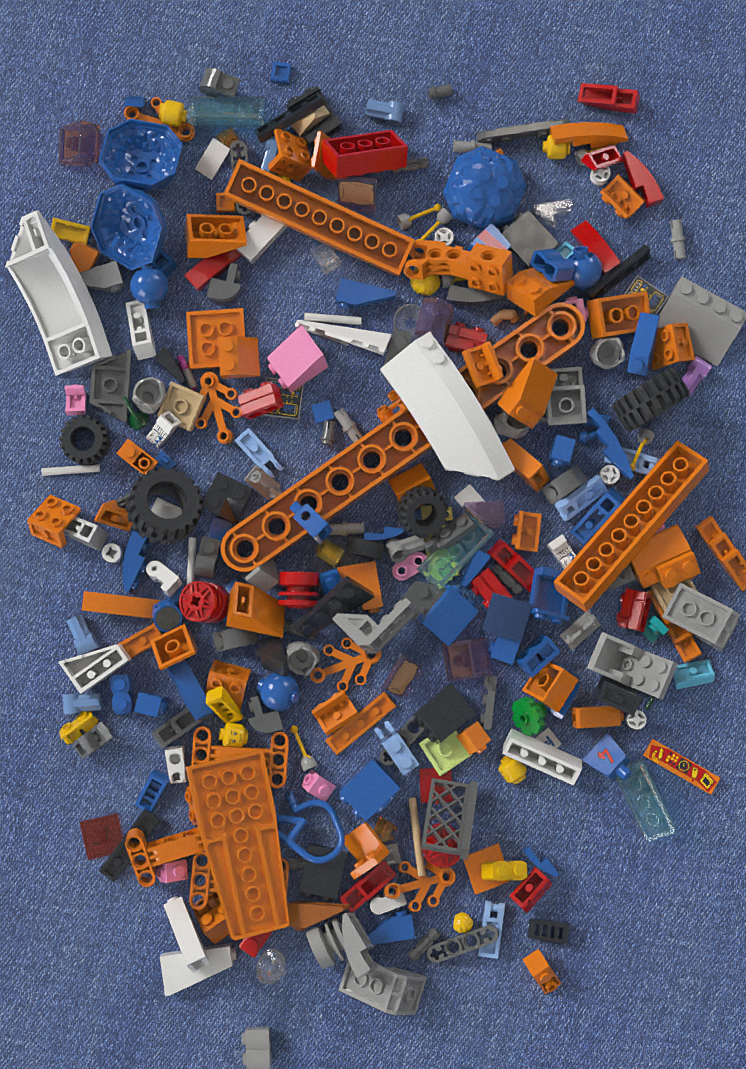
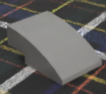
[546,367,587,426]
[342,913,377,978]

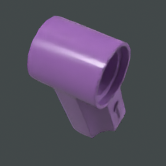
[682,355,712,395]

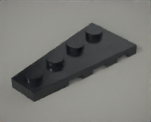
[293,576,375,638]

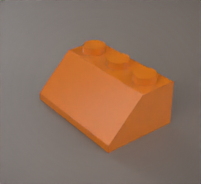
[630,524,692,588]

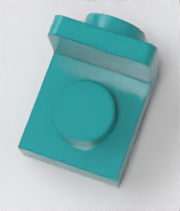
[641,616,669,642]

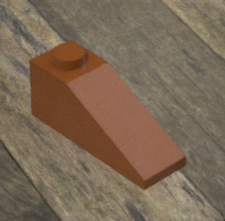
[288,900,350,931]

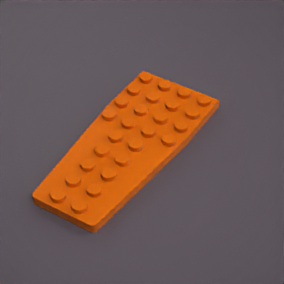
[186,749,289,940]

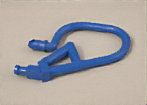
[276,790,345,864]

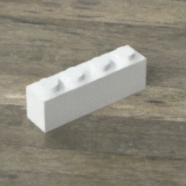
[236,215,287,264]
[502,728,582,785]

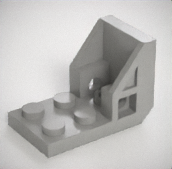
[662,583,740,652]
[332,598,418,654]
[587,632,678,700]
[339,961,427,1015]

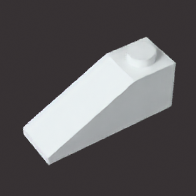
[126,300,156,360]

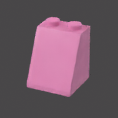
[267,325,328,393]

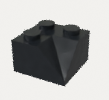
[202,472,254,524]

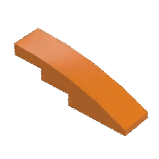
[550,122,628,149]
[695,516,746,591]
[647,590,702,664]
[82,591,162,619]

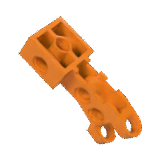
[404,240,513,296]

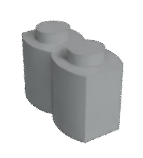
[242,1026,271,1069]

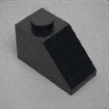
[255,637,288,677]

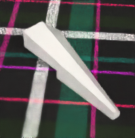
[295,320,392,356]

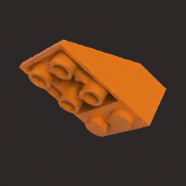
[226,581,285,638]

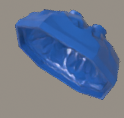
[99,119,183,193]
[443,146,527,231]
[90,184,167,270]

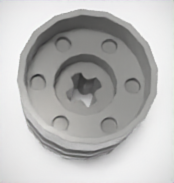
[306,917,346,970]

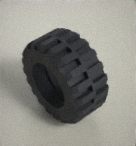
[612,368,690,432]
[126,467,203,545]

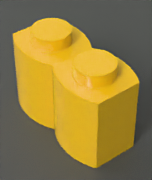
[481,861,527,881]

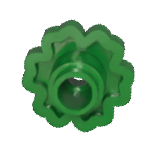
[511,696,547,736]

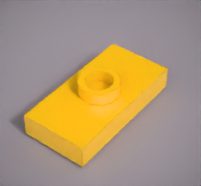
[51,217,90,244]

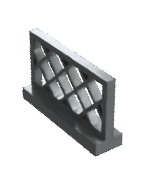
[421,778,478,860]

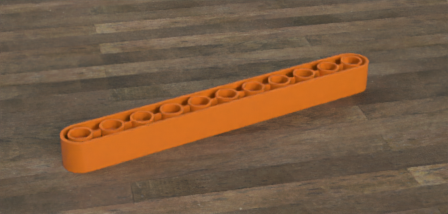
[221,302,585,573]

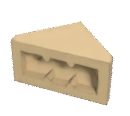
[291,105,330,136]

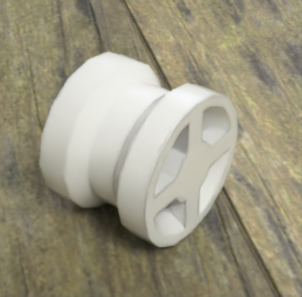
[590,167,611,186]
[434,228,454,247]
[599,465,620,485]
[102,543,123,563]
[625,710,647,729]

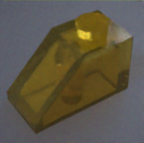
[315,539,345,568]

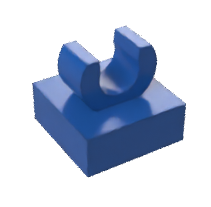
[154,451,177,471]

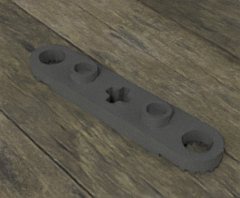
[476,119,570,143]

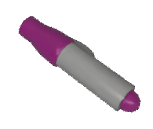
[177,355,197,391]

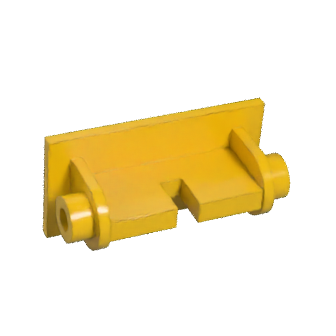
[59,711,99,745]

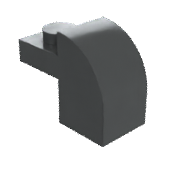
[199,68,240,99]
[207,263,242,303]
[541,464,588,505]
[194,536,222,579]
[212,628,259,652]
[248,695,284,733]
[72,721,113,760]

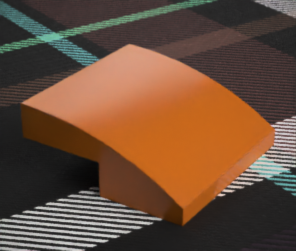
[463,843,511,894]

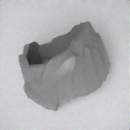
[589,336,625,369]
[132,377,166,414]
[493,409,530,439]
[285,641,320,676]

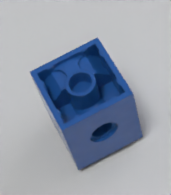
[339,757,400,821]

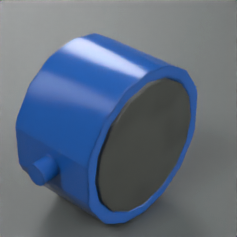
[152,600,182,632]

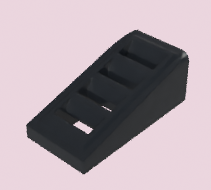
[155,346,186,385]
[527,918,569,944]

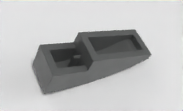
[446,284,507,306]
[151,708,212,749]

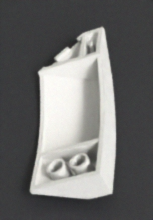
[5,210,112,376]
[380,332,515,481]

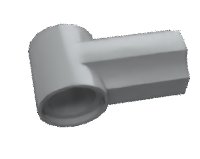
[385,535,426,563]

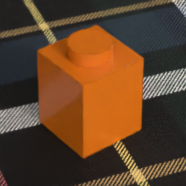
[456,721,491,755]

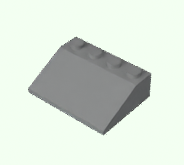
[658,277,746,367]

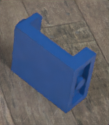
[529,566,570,624]
[416,584,479,646]

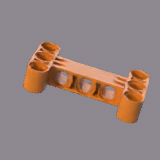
[191,726,289,788]
[125,827,205,887]
[189,851,289,910]

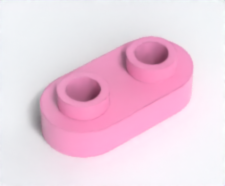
[392,552,428,581]

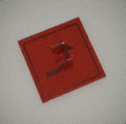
[80,813,123,860]

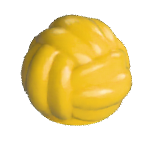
[453,912,473,933]

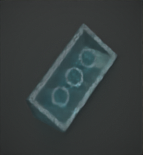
[187,97,265,127]
[416,514,495,590]
[616,759,678,842]

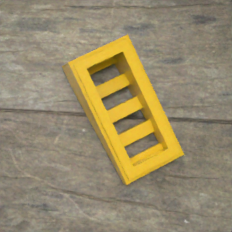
[205,686,243,724]

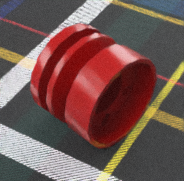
[278,572,319,609]
[179,581,229,623]
[422,822,460,868]

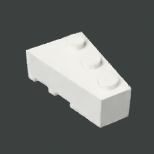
[59,644,132,694]

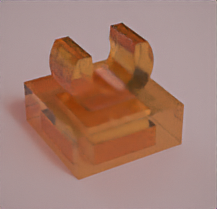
[215,127,240,152]
[373,816,398,842]

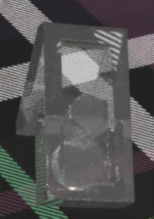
[532,199,573,228]
[310,243,341,276]

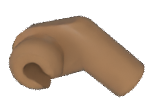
[490,309,519,327]

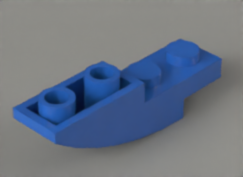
[123,531,150,593]

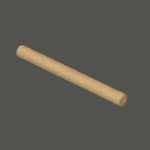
[408,798,426,877]

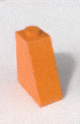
[502,438,550,493]
[337,561,383,613]
[571,706,624,728]

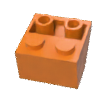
[192,892,229,944]

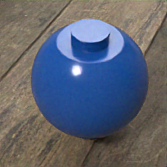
[568,246,602,291]
[130,265,169,309]
[257,673,300,711]

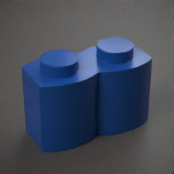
[530,249,575,282]
[110,674,135,714]

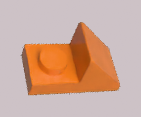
[94,500,133,532]

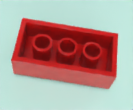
[321,130,408,179]

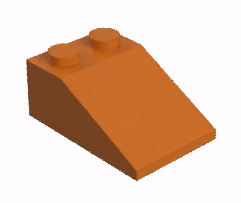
[185,214,247,258]
[506,268,575,316]
[586,291,651,339]
[497,357,558,429]

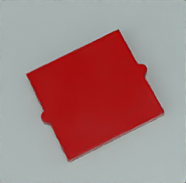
[419,767,453,804]

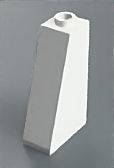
[164,897,211,973]
[160,943,237,996]

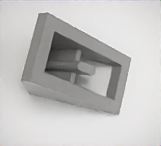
[245,560,279,592]

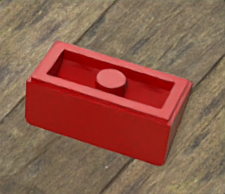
[580,145,624,171]

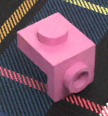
[563,297,589,323]
[65,385,87,416]
[301,770,336,802]
[156,859,188,883]

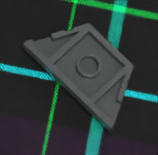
[89,350,132,423]
[391,581,447,621]

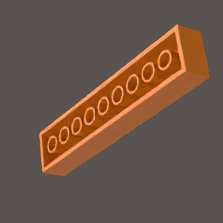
[223,159,415,277]
[554,440,709,613]

